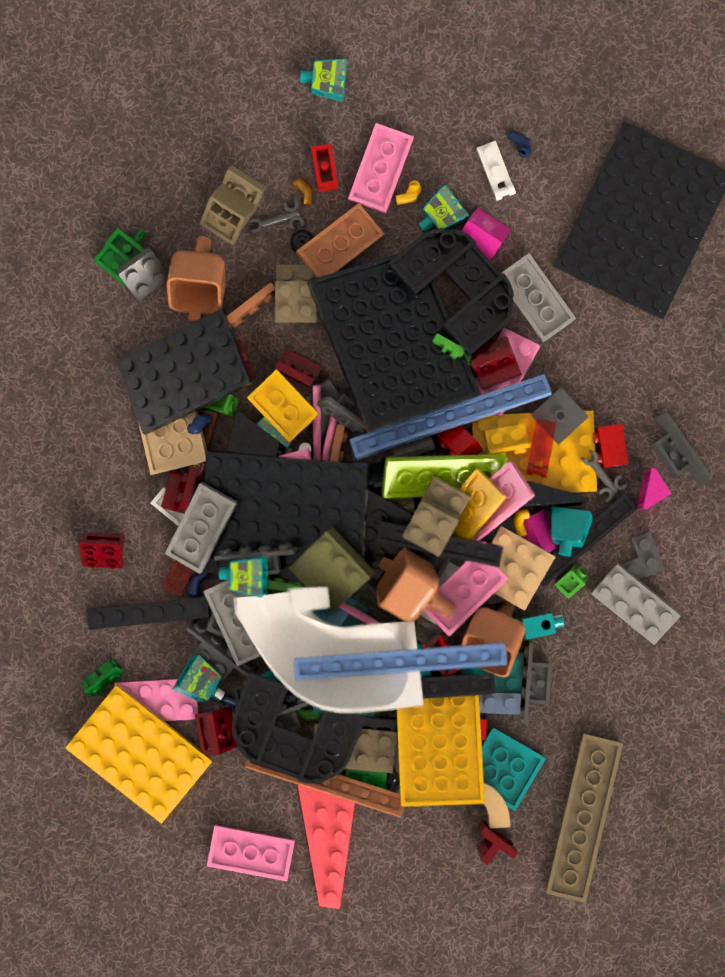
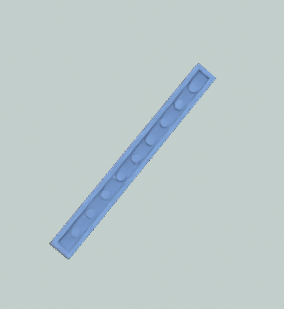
[349,374,552,460]
[294,642,507,680]

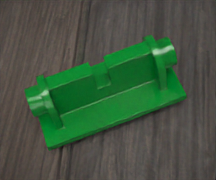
[81,659,124,697]

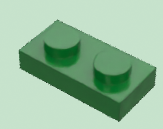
[346,769,387,790]

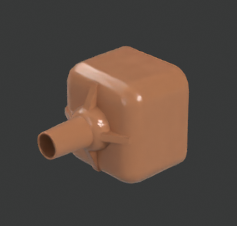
[167,236,225,322]
[376,548,456,622]
[462,601,525,677]

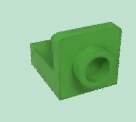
[203,394,239,418]
[554,563,589,599]

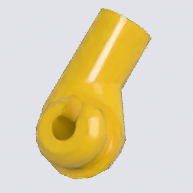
[395,180,421,205]
[513,508,530,537]

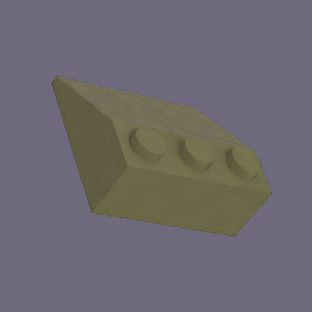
[289,527,375,613]

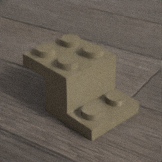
[199,165,266,245]
[275,265,317,323]
[402,476,471,556]

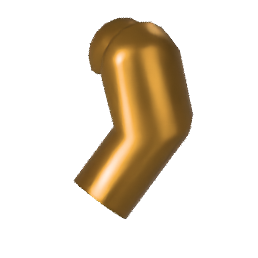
[292,177,313,206]

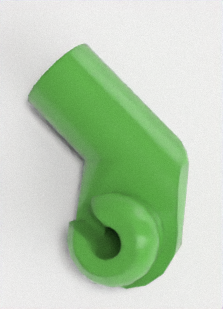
[297,707,323,721]

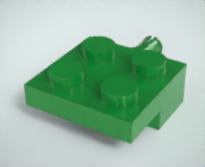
[93,228,147,287]

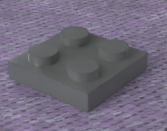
[116,247,168,301]

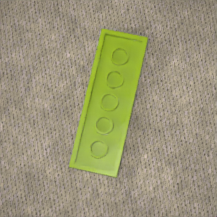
[381,454,507,498]

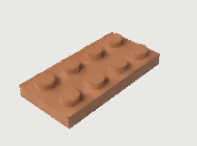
[296,203,384,278]

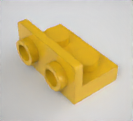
[484,424,530,455]

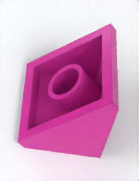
[462,208,511,261]
[637,468,672,510]
[522,509,560,552]

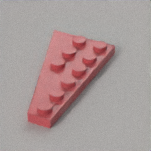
[298,785,355,909]

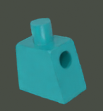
[551,506,593,557]

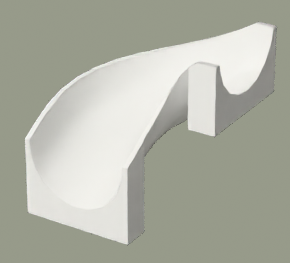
[234,587,423,713]

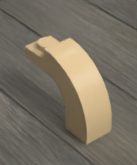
[483,780,510,829]

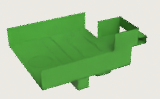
[433,334,472,367]

